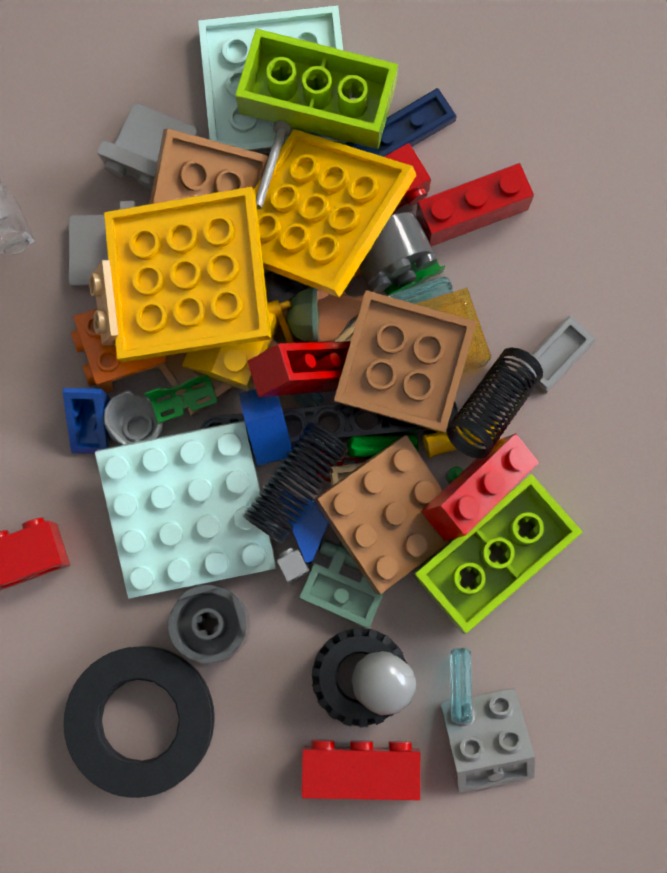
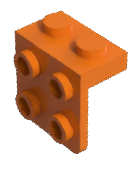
[71,308,166,393]

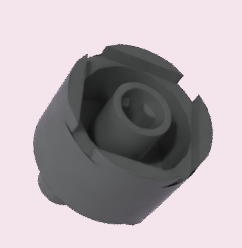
[359,212,438,293]
[168,585,250,664]

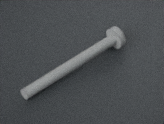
[256,121,292,210]

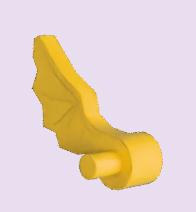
[267,299,294,343]

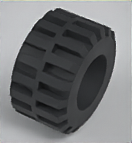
[312,628,407,728]

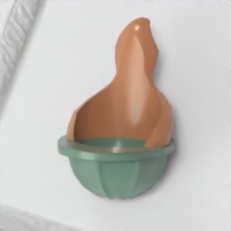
[287,288,364,343]

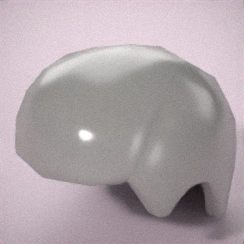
[104,391,163,446]
[351,651,416,715]

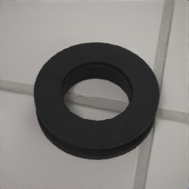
[63,646,215,798]

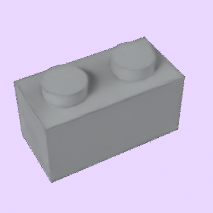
[277,548,310,584]

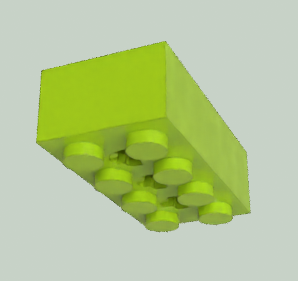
[235,28,398,149]
[413,474,583,634]

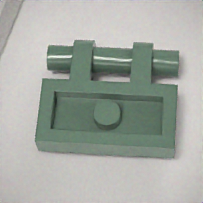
[299,540,384,628]

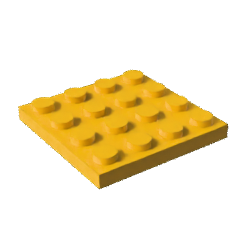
[254,129,416,298]
[104,186,271,362]

